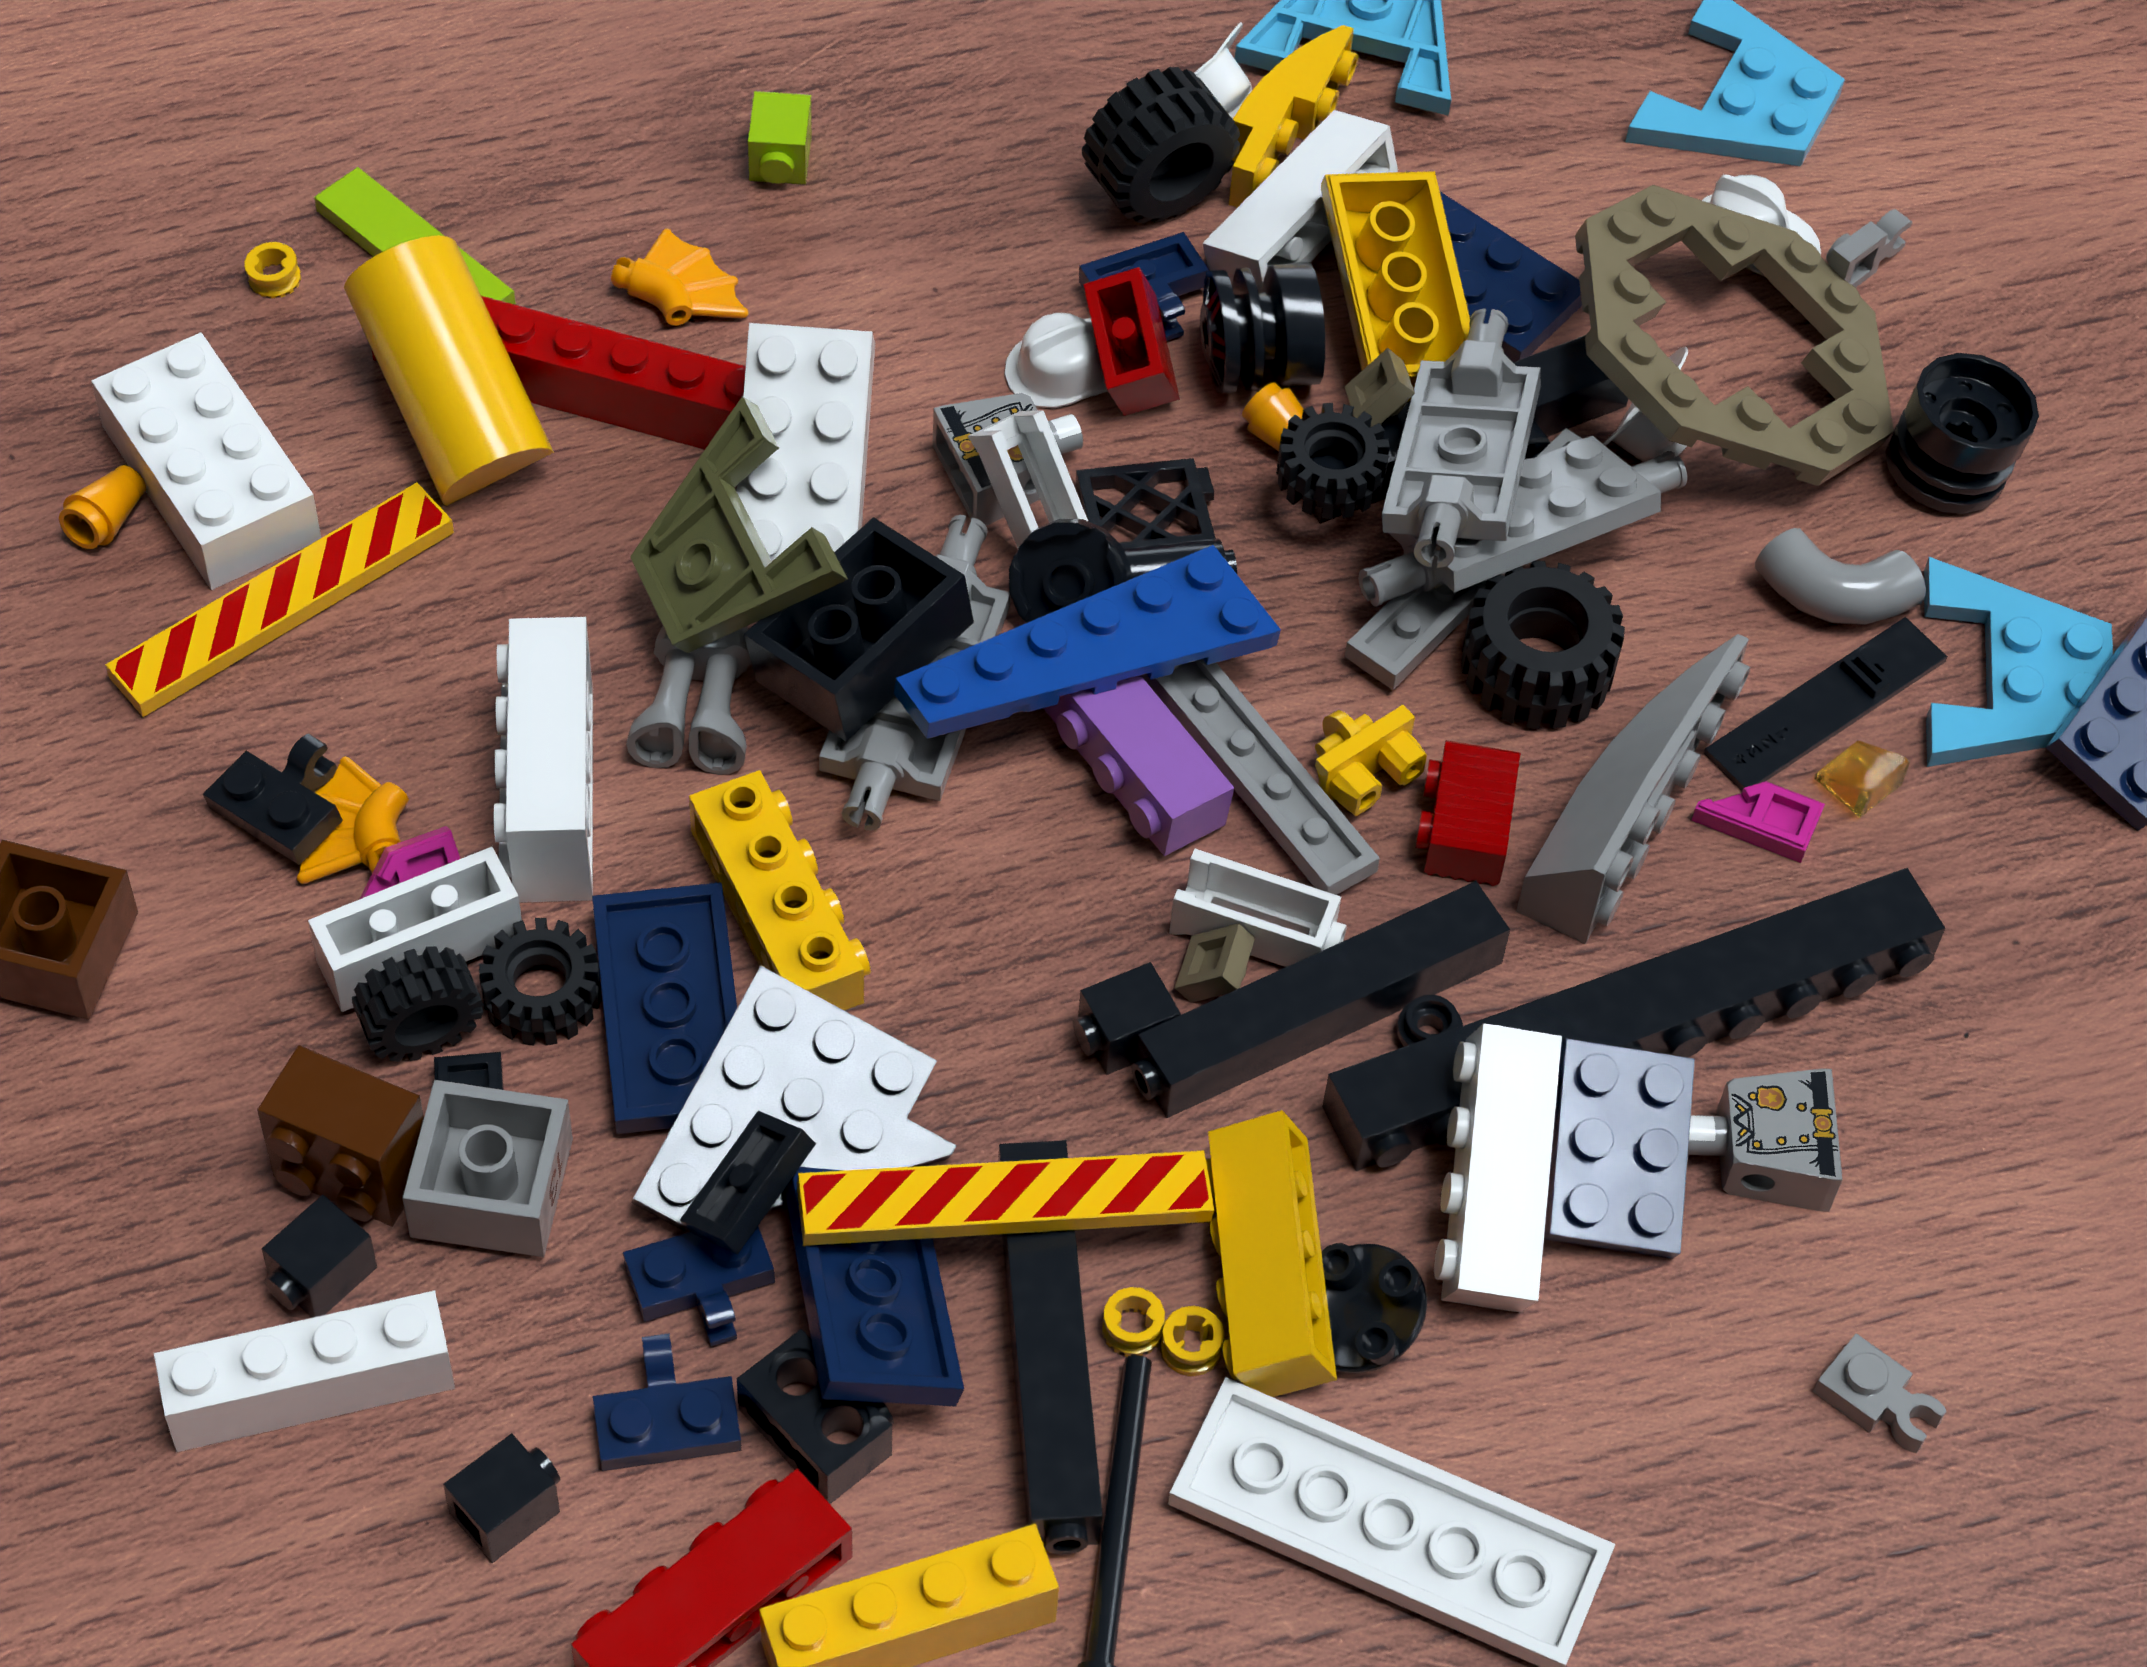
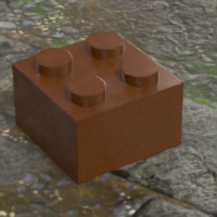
[0,839,138,1020]
[257,1045,424,1227]

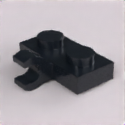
[203,733,343,865]

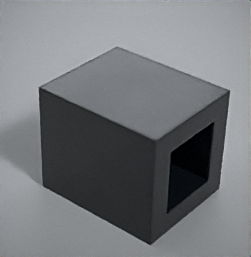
[1073,962,1181,1075]
[261,1194,377,1318]
[443,1433,561,1563]

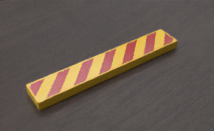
[105,482,454,717]
[797,1151,1214,1246]

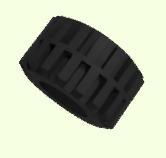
[1082,67,1240,223]
[1461,561,1625,729]

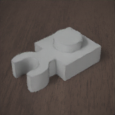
[1826,209,1912,288]
[1813,1333,1946,1453]

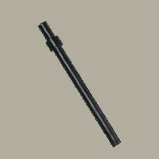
[1077,1355,1152,1667]

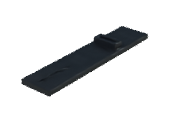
[1704,617,1948,791]

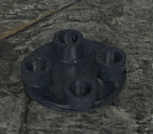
[1321,1243,1427,1373]

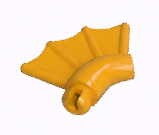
[611,228,749,325]
[297,757,409,884]

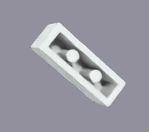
[308,847,522,1012]

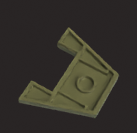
[630,396,848,653]

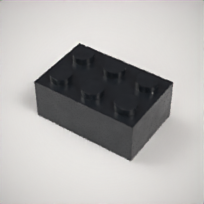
[744,517,974,741]

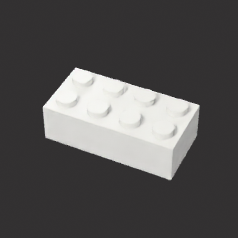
[736,323,875,561]
[91,333,321,590]
[494,617,593,903]

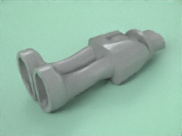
[626,626,752,775]

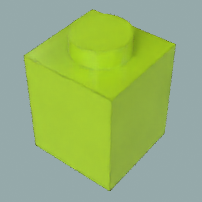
[748,91,812,185]

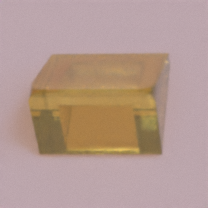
[1814,740,1910,818]

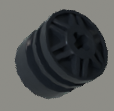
[1200,262,1326,394]
[1885,353,2039,514]

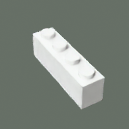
[1202,110,1398,293]
[1434,1023,1562,1313]
[154,1290,455,1452]

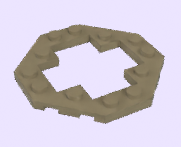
[1575,185,1894,486]

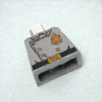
[933,393,1083,526]
[1688,1068,1843,1212]

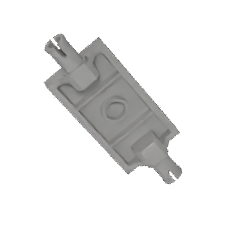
[1382,309,1541,568]
[1358,436,1687,606]
[819,515,1010,831]

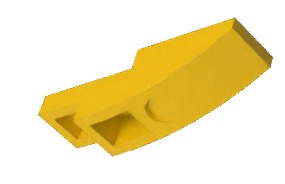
[1229,25,1358,208]

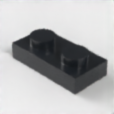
[680,1110,816,1255]

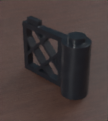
[1076,458,1237,579]

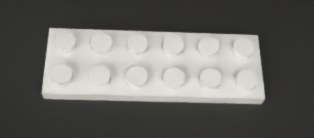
[1168,1377,1615,1667]

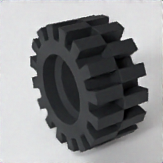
[1276,403,1390,519]
[479,918,601,1046]
[352,946,484,1062]

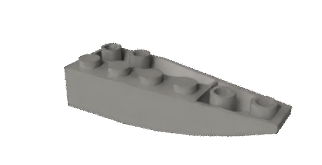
[1516,634,1751,944]

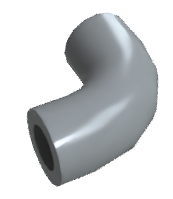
[1755,528,1926,625]

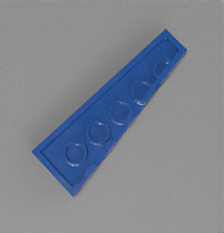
[894,545,1281,739]

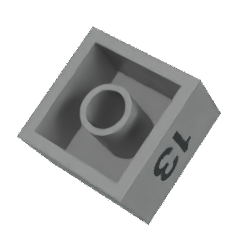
[403,1080,573,1257]

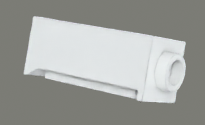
[968,410,1088,548]
[1169,849,1347,967]

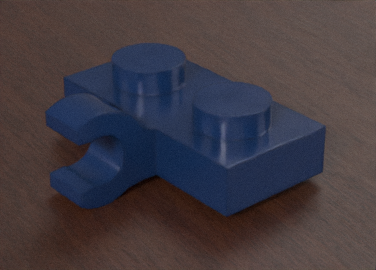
[1079,232,1209,341]
[623,1226,775,1347]
[593,1333,742,1471]

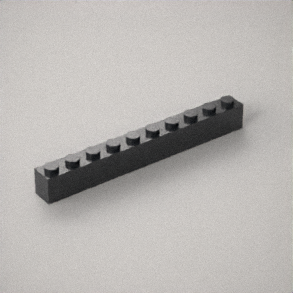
[1322,868,1946,1171]

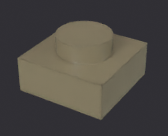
[1345,348,1415,427]
[1175,923,1255,1002]

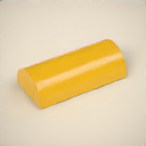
[1321,171,1470,402]
[344,236,554,506]

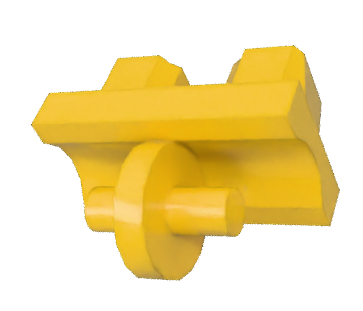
[1315,705,1427,816]

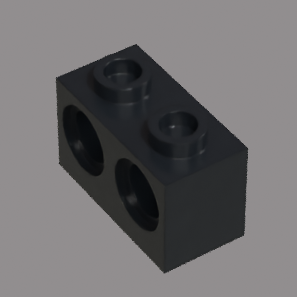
[736,1329,894,1504]

